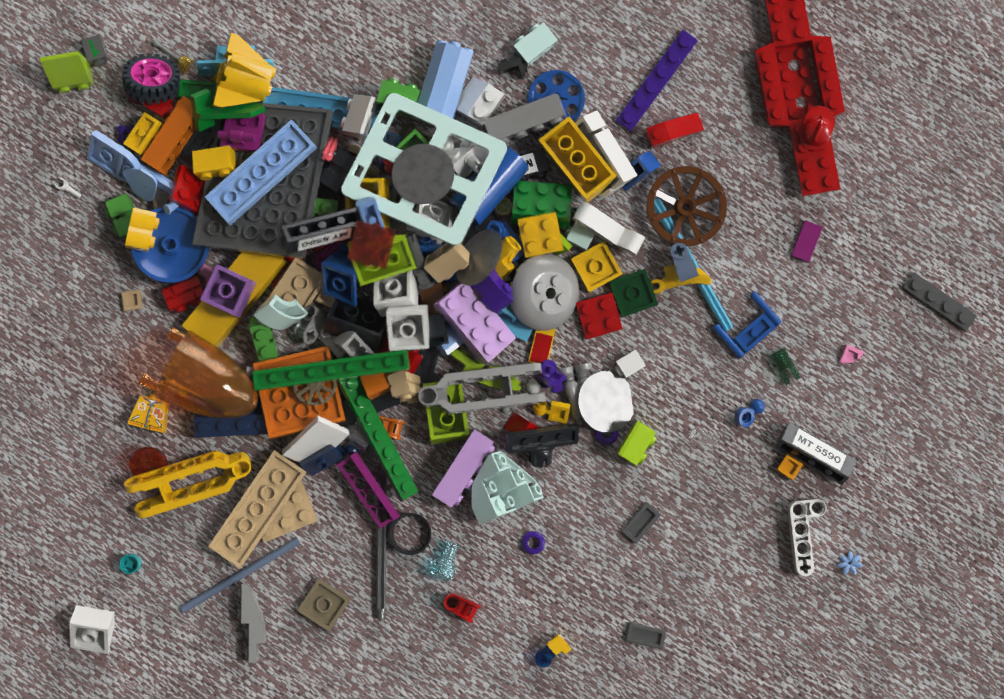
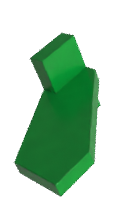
[190,89,265,132]

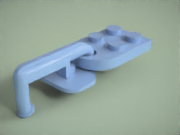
[87,130,179,215]

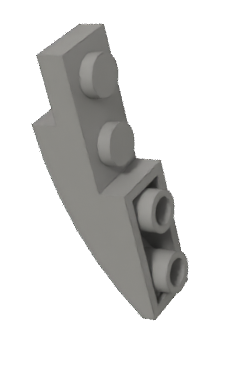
[238,583,266,663]

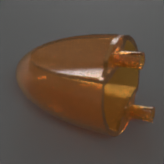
[138,327,258,419]

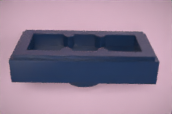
[300,444,343,476]

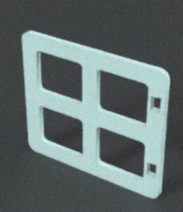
[342,93,507,246]

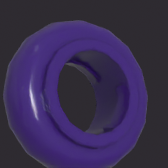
[595,429,618,445]
[521,531,545,555]

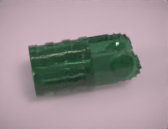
[770,347,801,385]

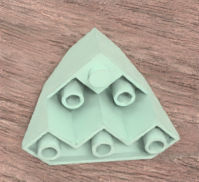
[472,451,544,525]

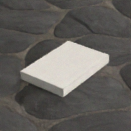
[282,416,349,462]

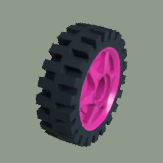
[122,53,180,105]

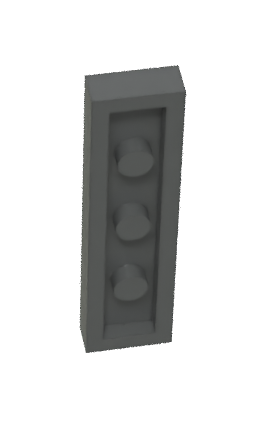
[903,272,977,331]

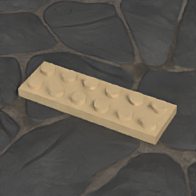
[208,450,307,568]

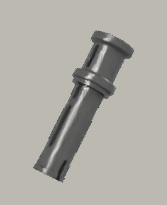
[404,231,435,290]

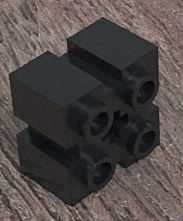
[319,149,360,199]

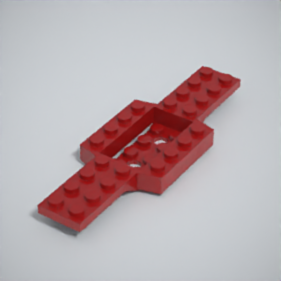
[754,0,845,197]

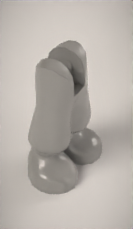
[557,362,592,420]

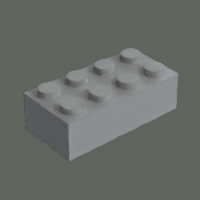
[483,93,567,144]

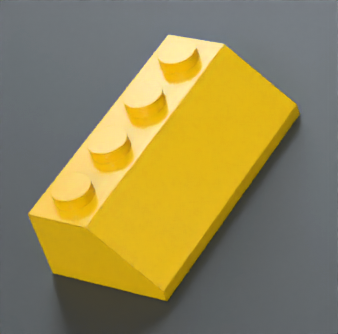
[539,116,617,203]

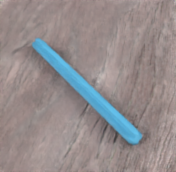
[654,197,733,332]

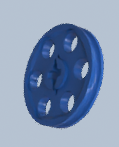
[528,70,585,128]

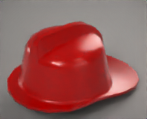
[799,106,835,151]

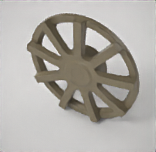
[293,362,337,406]

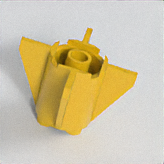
[212,33,276,108]

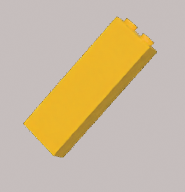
[182,252,288,351]

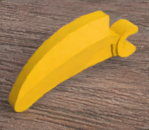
[651,265,712,295]

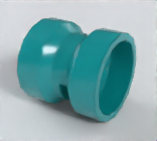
[119,554,142,574]

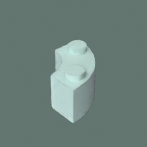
[254,295,308,330]

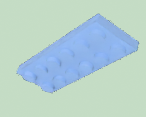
[205,119,317,226]

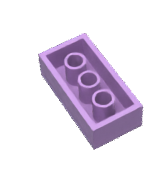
[433,282,516,364]
[432,429,495,508]

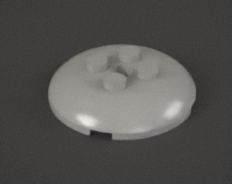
[510,254,579,331]

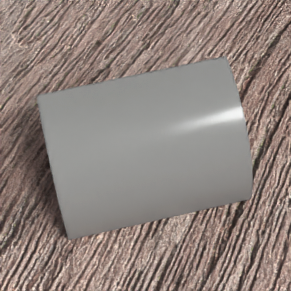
[332,331,375,358]

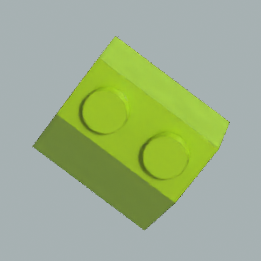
[616,420,657,466]

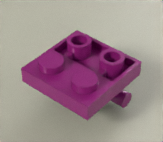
[217,114,266,152]

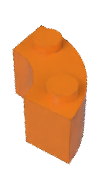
[360,373,391,400]

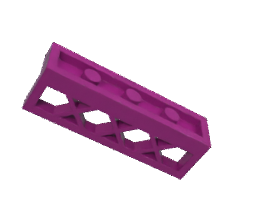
[337,452,400,529]

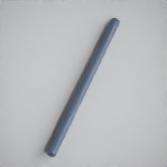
[180,537,301,613]

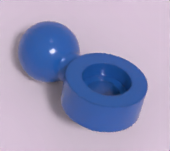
[734,399,765,427]

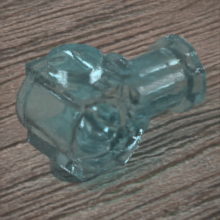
[427,540,460,582]

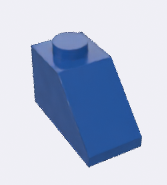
[622,151,661,192]

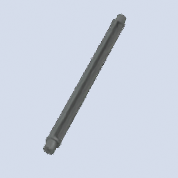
[375,464,387,619]

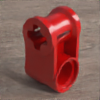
[443,592,481,623]

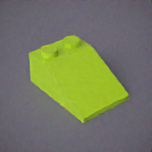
[40,51,94,94]
[347,235,417,286]
[423,382,469,445]

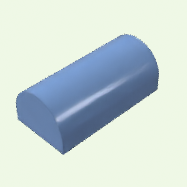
[356,197,387,241]

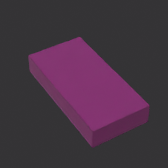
[791,220,823,263]

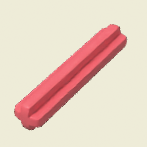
[321,136,339,161]

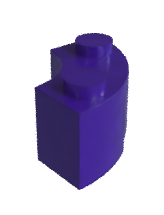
[471,268,514,313]

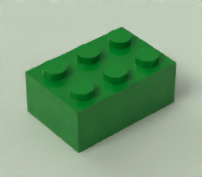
[511,181,572,229]

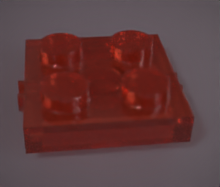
[347,220,396,269]

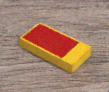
[528,329,556,363]

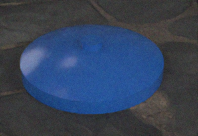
[131,207,209,284]

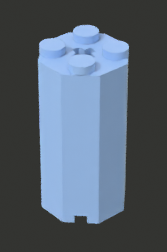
[416,40,474,123]

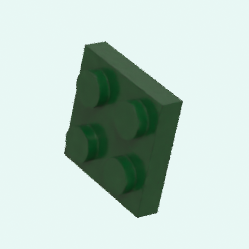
[609,269,658,318]

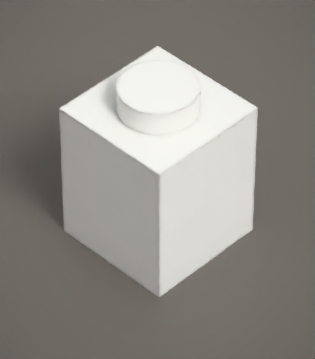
[614,350,646,378]

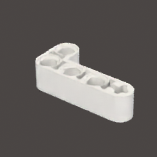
[572,201,645,255]
[787,499,827,577]

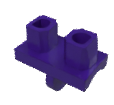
[534,359,566,393]

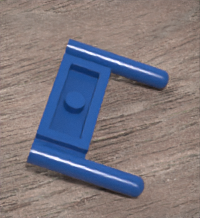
[713,291,782,359]

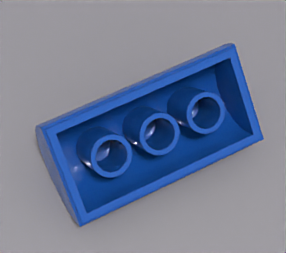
[450,146,529,226]

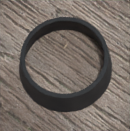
[389,513,432,555]

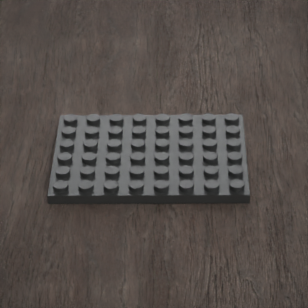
[192,103,333,259]

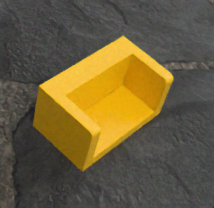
[123,112,163,156]

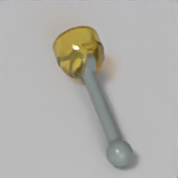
[152,40,194,73]

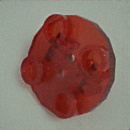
[129,447,168,476]

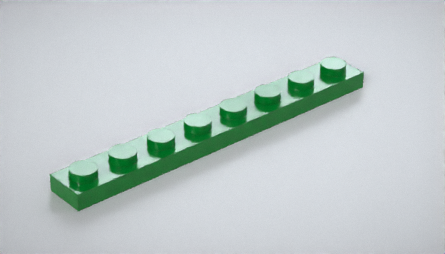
[253,350,410,391]
[337,355,419,502]

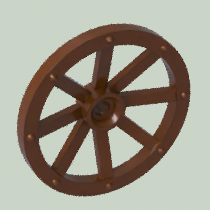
[646,166,727,247]

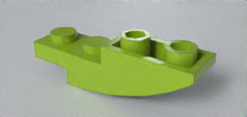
[451,348,522,391]

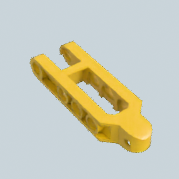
[124,450,251,518]

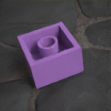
[200,264,257,317]

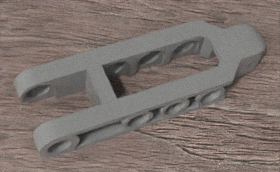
[418,363,546,415]

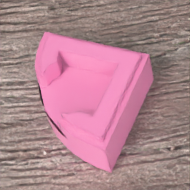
[839,345,864,364]

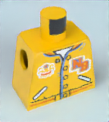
[127,386,169,433]

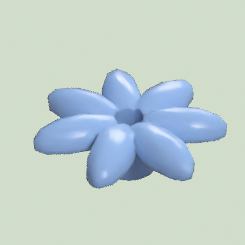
[837,551,863,575]

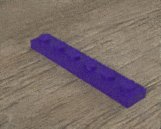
[616,30,698,132]

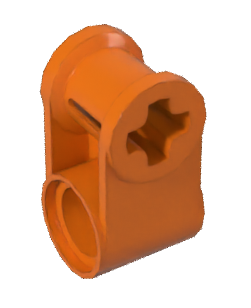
[379,416,405,440]

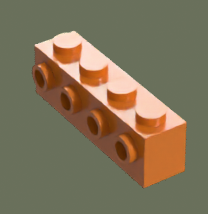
[141,96,196,176]

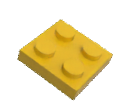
[518,211,563,258]
[571,241,623,293]

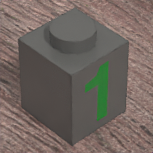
[81,35,110,67]

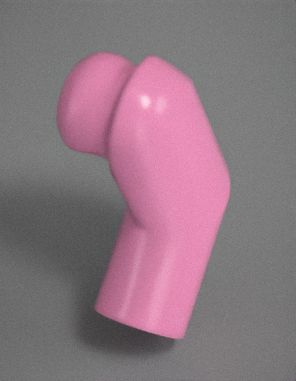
[198,264,213,287]

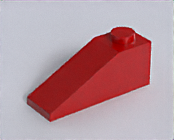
[644,112,704,149]

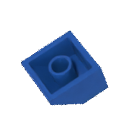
[321,251,357,307]

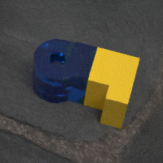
[535,633,571,668]

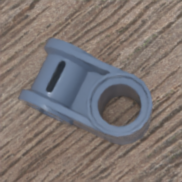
[671,243,699,282]

